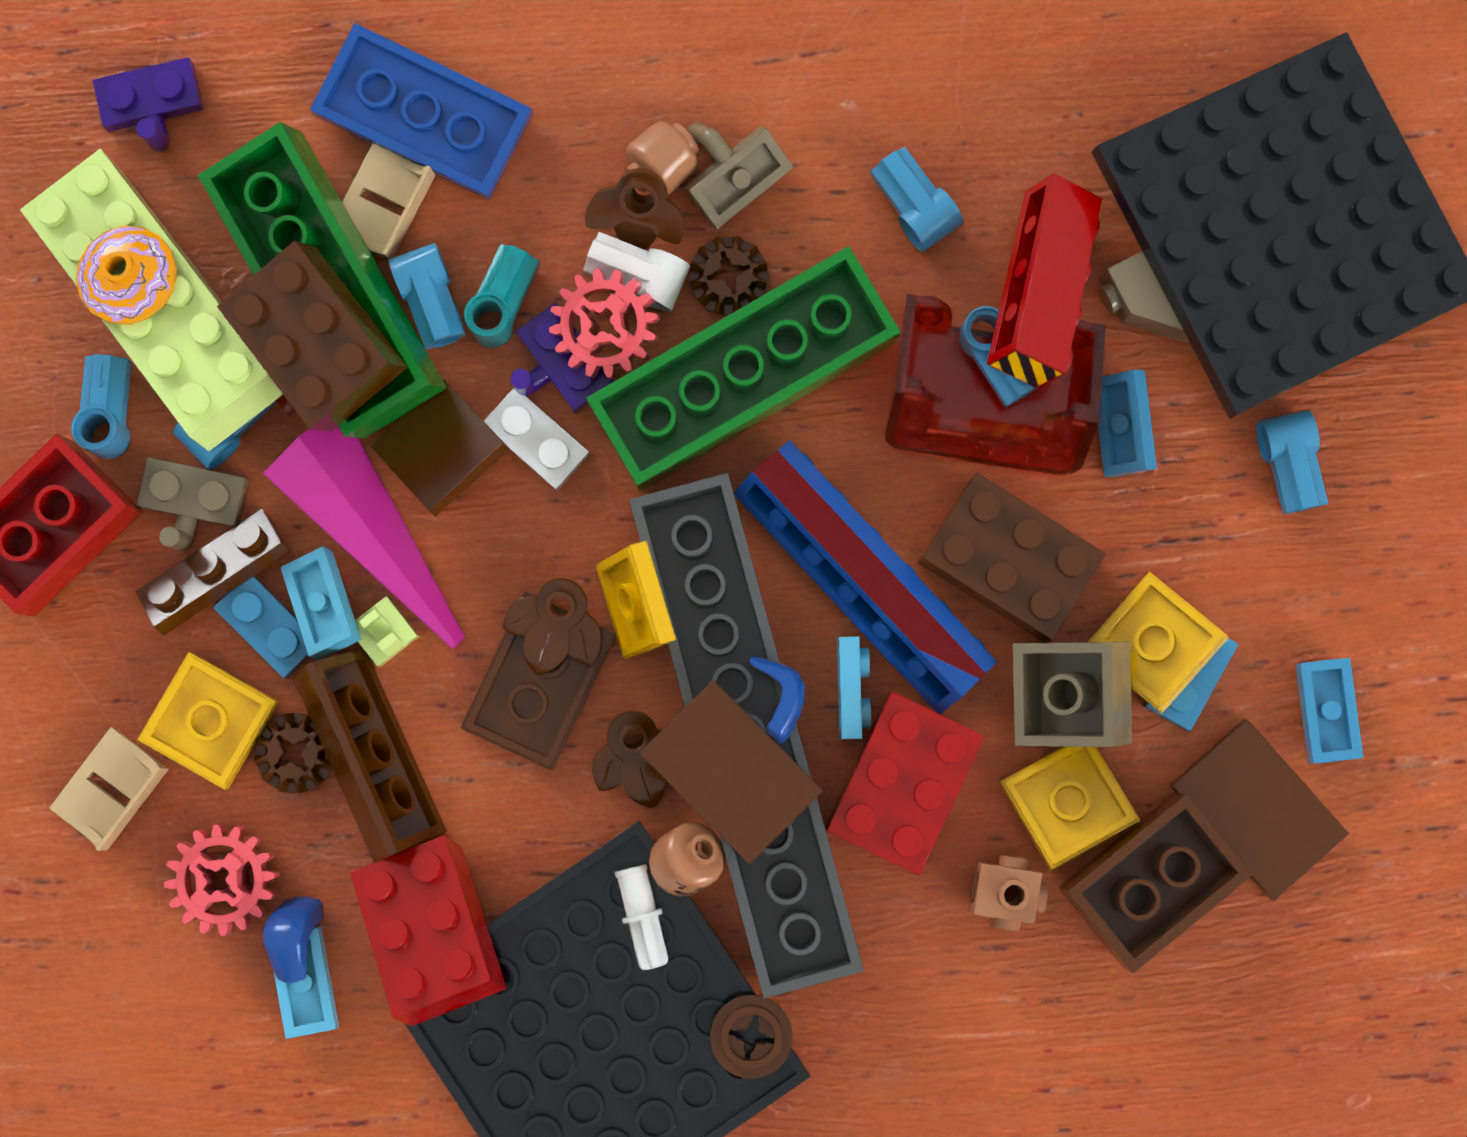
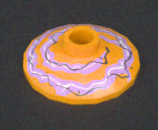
[76,226,177,325]

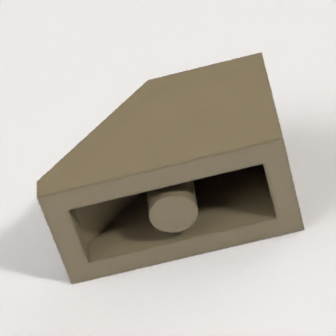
[1099,251,1190,344]

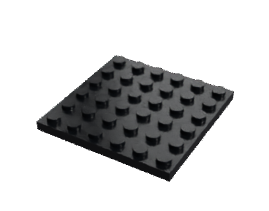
[1091,32,1467,419]
[385,820,811,1137]

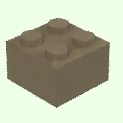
[1013,641,1132,747]

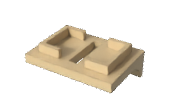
[342,143,436,260]
[49,727,169,851]

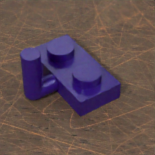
[93,57,204,152]
[511,302,614,413]

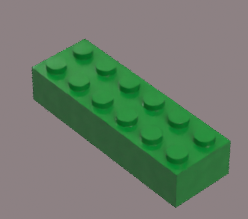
[197,122,447,439]
[586,246,901,492]

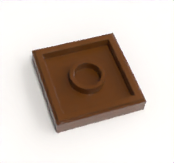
[370,379,509,517]

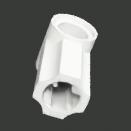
[583,232,690,313]

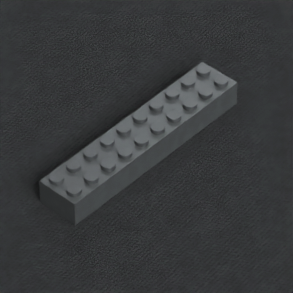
[629,473,864,999]

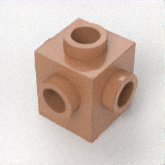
[968,855,1048,931]

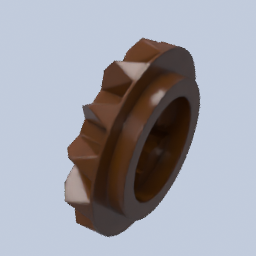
[689,236,768,315]
[253,713,332,793]
[710,994,793,1079]

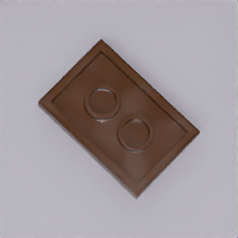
[461,592,616,771]
[640,680,823,865]
[1169,719,1349,901]

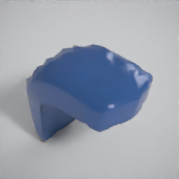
[749,656,806,743]
[263,896,324,983]

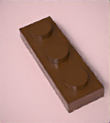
[136,509,290,636]

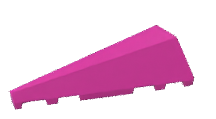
[263,426,466,649]

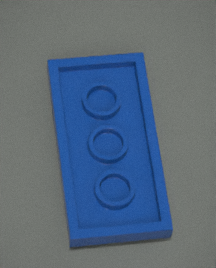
[310,23,533,200]

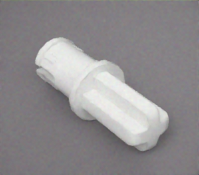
[615,864,668,970]

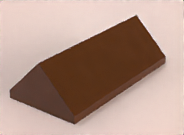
[293,649,446,863]

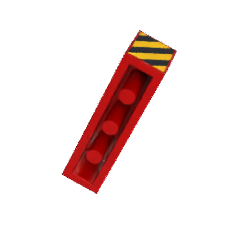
[987,173,1102,388]

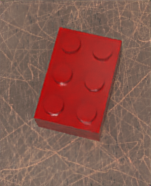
[0,433,143,617]
[825,692,985,876]
[350,835,507,1026]

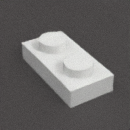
[484,388,590,491]

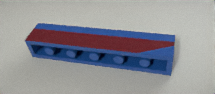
[733,440,997,714]

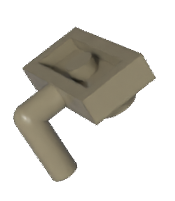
[684,122,794,229]
[136,457,249,551]

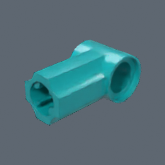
[464,244,540,348]

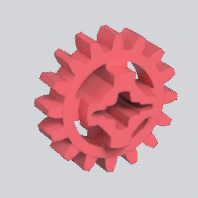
[549,268,660,379]
[164,824,280,936]

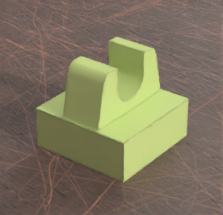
[355,596,420,667]

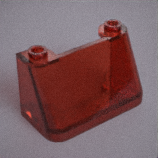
[885,294,1106,476]

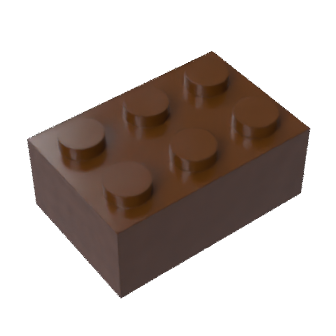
[217,240,408,431]
[918,473,1106,642]
[1058,792,1253,973]

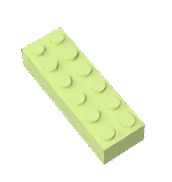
[20,149,283,451]

